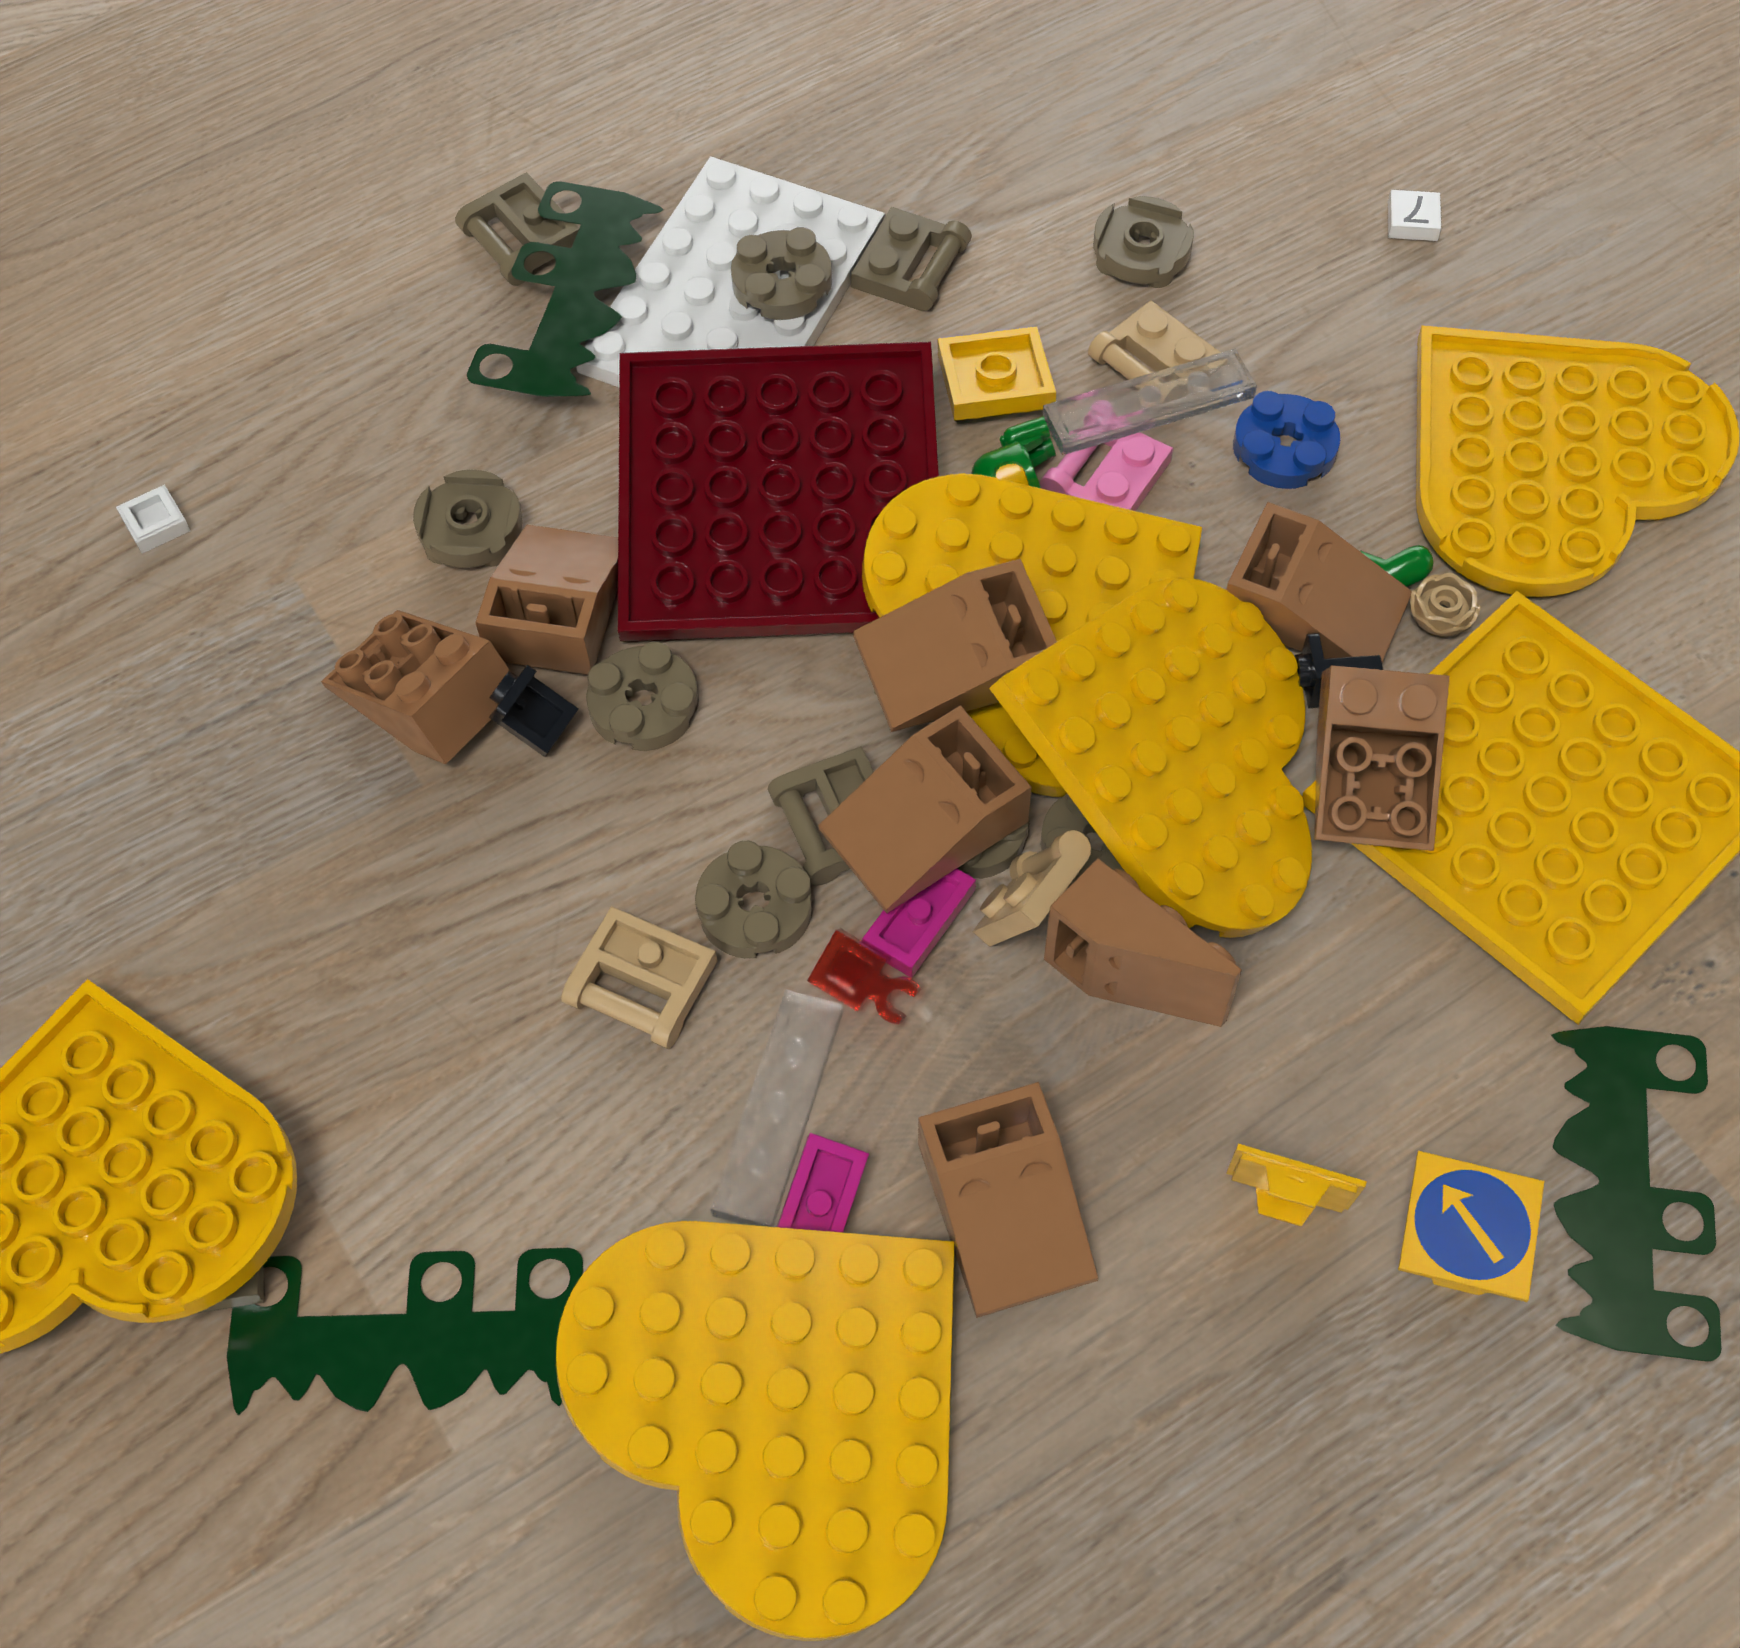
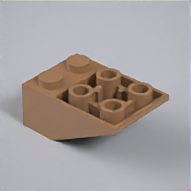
[1226,502,1412,662]
[475,524,618,675]
[853,559,1057,732]
[321,610,511,764]
[1314,665,1449,851]
[818,705,1032,913]
[1044,858,1242,1027]
[918,1082,1098,1318]

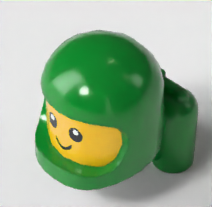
[971,416,1056,488]

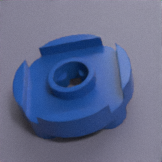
[1233,391,1340,489]

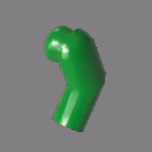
[1360,545,1434,587]

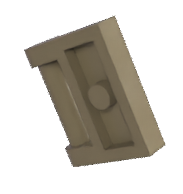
[455,172,580,285]
[851,207,972,311]
[768,746,874,886]

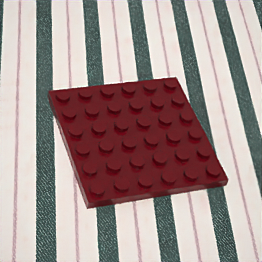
[618,341,939,641]

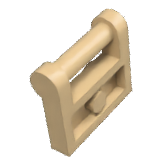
[1088,300,1225,413]
[972,830,1091,947]
[561,906,717,1049]

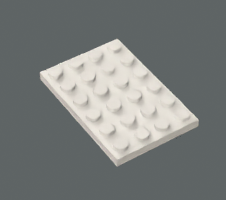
[577,156,885,387]

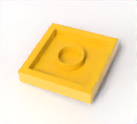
[937,326,1056,421]

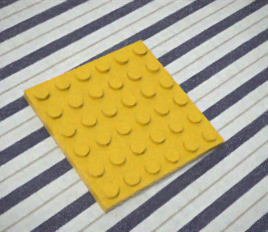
[1302,591,1740,1025]

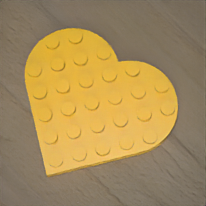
[1416,325,1739,597]
[862,473,1202,797]
[989,577,1312,938]
[0,979,297,1353]
[556,1221,954,1641]

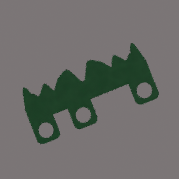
[467,181,664,397]
[1551,1026,1722,1362]
[227,1248,583,1415]

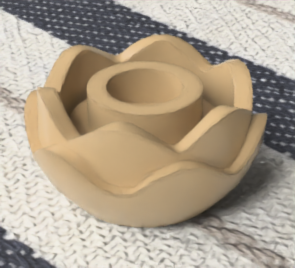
[1410,573,1481,637]

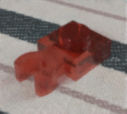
[807,928,921,1024]

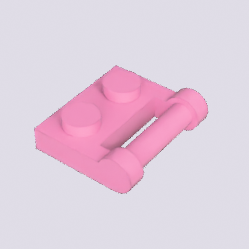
[1039,408,1173,511]

